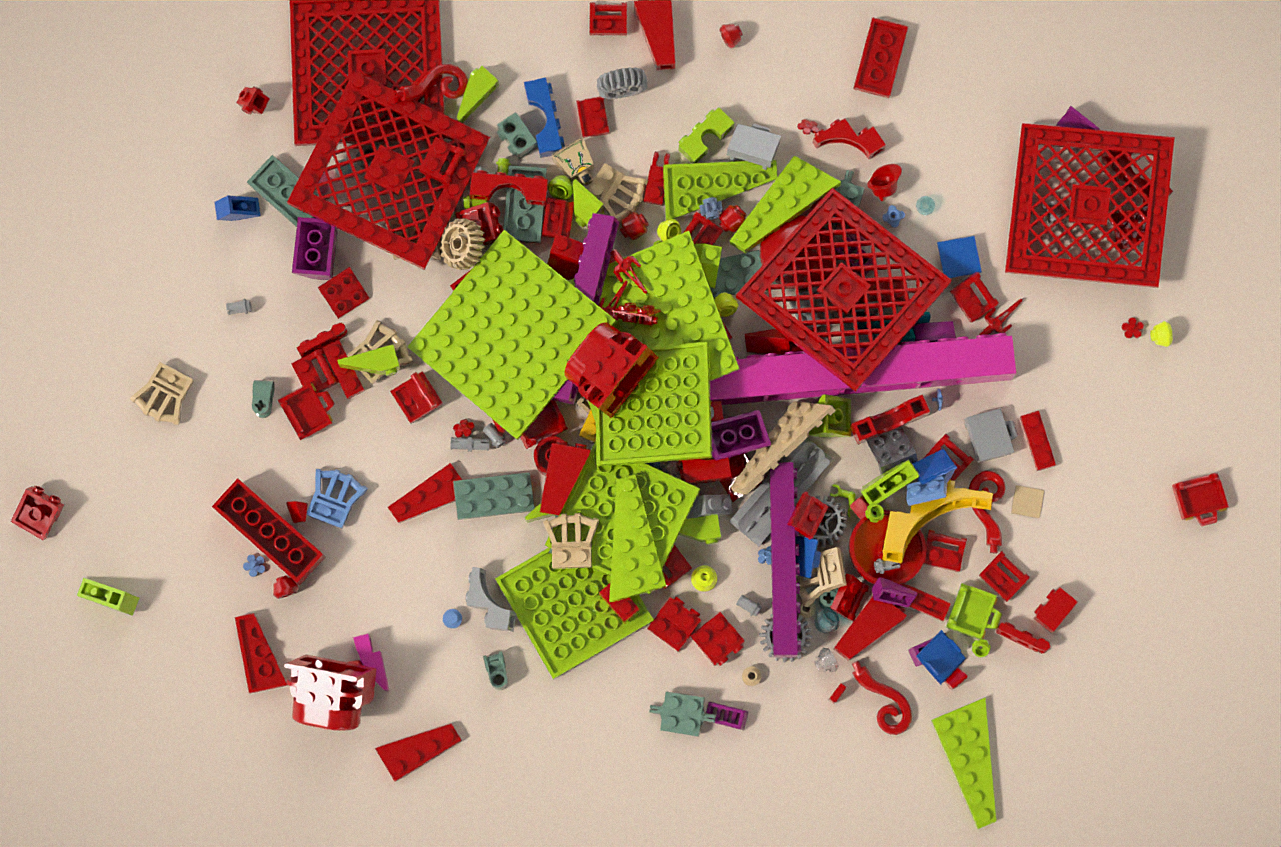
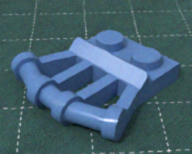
[906,462,955,506]
[307,469,368,529]

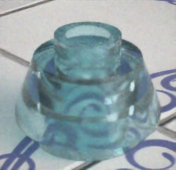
[814,608,839,633]

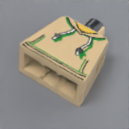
[552,137,594,186]

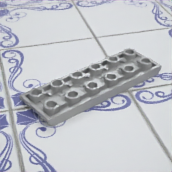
[729,438,833,546]

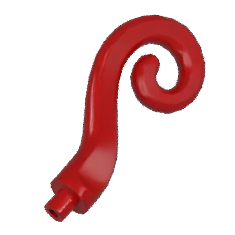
[394,64,468,101]
[969,470,1006,554]
[852,660,912,735]

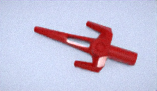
[610,249,648,294]
[598,280,628,321]
[979,299,1023,335]

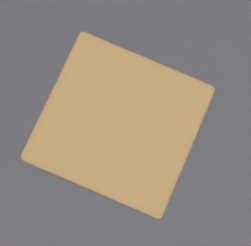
[1011,485,1044,518]

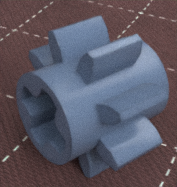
[699,197,723,220]

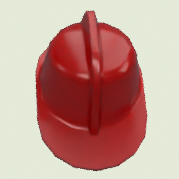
[867,164,902,201]

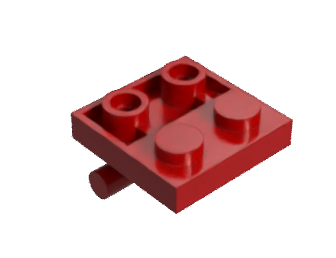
[390,371,443,424]

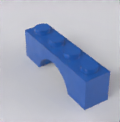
[524,77,565,158]

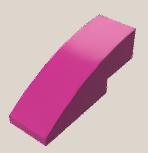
[353,634,390,691]

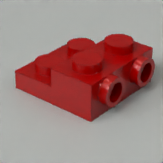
[455,202,504,245]
[10,485,64,540]
[647,596,701,652]
[690,612,745,666]

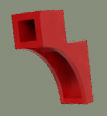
[812,118,886,159]

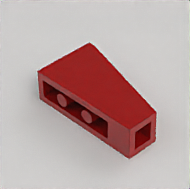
[634,0,675,70]
[540,440,590,515]
[833,596,907,661]

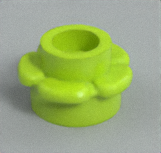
[865,504,884,523]
[972,639,991,657]

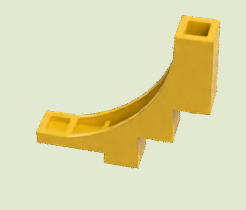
[883,480,993,563]

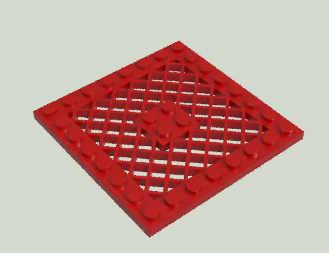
[289,0,445,146]
[287,71,490,270]
[1005,123,1175,288]
[736,188,952,392]

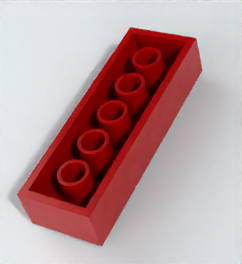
[211,478,326,585]

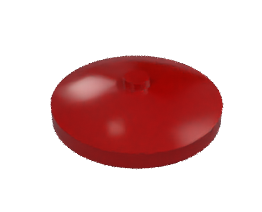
[760,215,836,290]
[849,510,926,585]

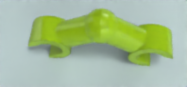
[829,484,856,518]

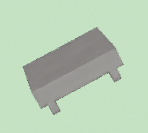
[727,123,781,170]
[964,408,1018,463]

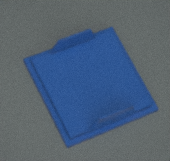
[937,236,982,278]
[912,449,957,485]
[795,536,821,578]
[915,630,966,685]

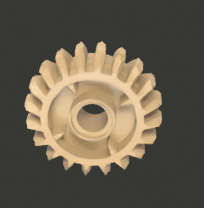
[439,218,486,270]

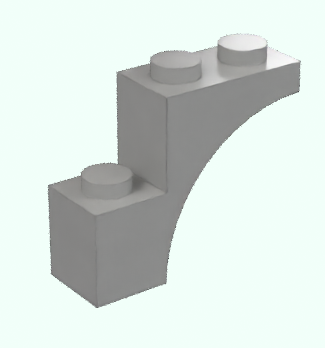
[687,495,733,519]
[466,567,516,632]

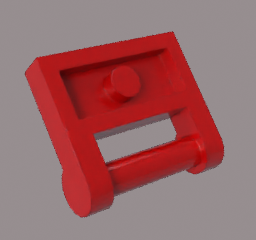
[589,2,627,36]
[419,137,466,185]
[683,212,724,245]
[949,272,999,323]
[291,348,339,393]
[923,434,974,481]
[923,530,967,572]
[662,545,692,589]
[978,551,1030,602]
[830,573,869,622]

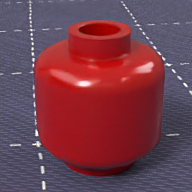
[719,205,747,233]
[620,212,649,240]

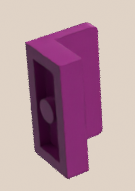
[1056,106,1100,130]

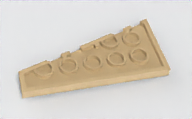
[730,401,836,495]

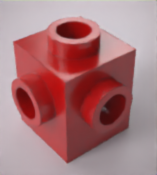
[236,86,270,115]

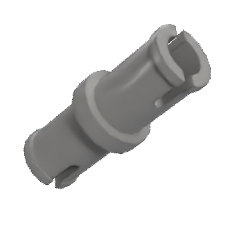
[450,436,489,452]

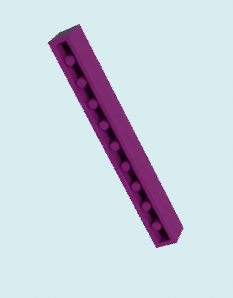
[552,213,619,404]
[769,462,801,658]

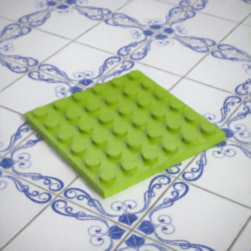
[595,342,712,466]
[545,441,700,595]
[495,548,654,680]

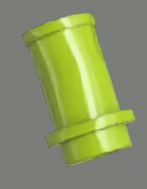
[496,158,511,175]
[463,195,487,209]

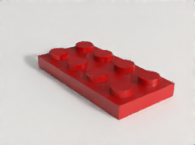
[853,17,908,98]

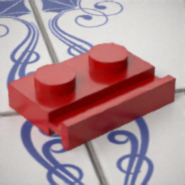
[576,97,609,138]
[541,198,574,238]
[787,492,829,540]

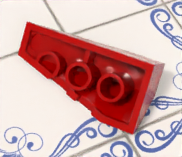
[547,234,615,280]

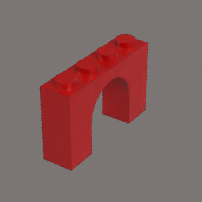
[678,401,732,485]

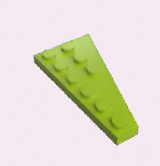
[729,155,841,253]
[663,160,777,221]
[609,474,667,603]
[931,698,997,829]

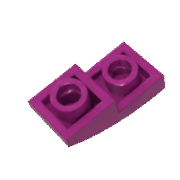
[913,321,956,343]

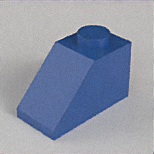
[214,195,261,221]

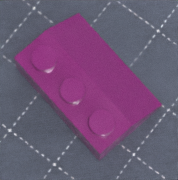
[292,217,338,280]
[711,410,771,461]

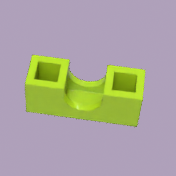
[678,107,735,163]

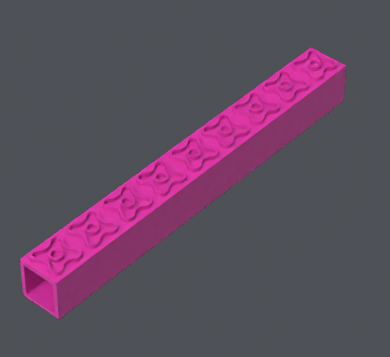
[710,333,1016,405]

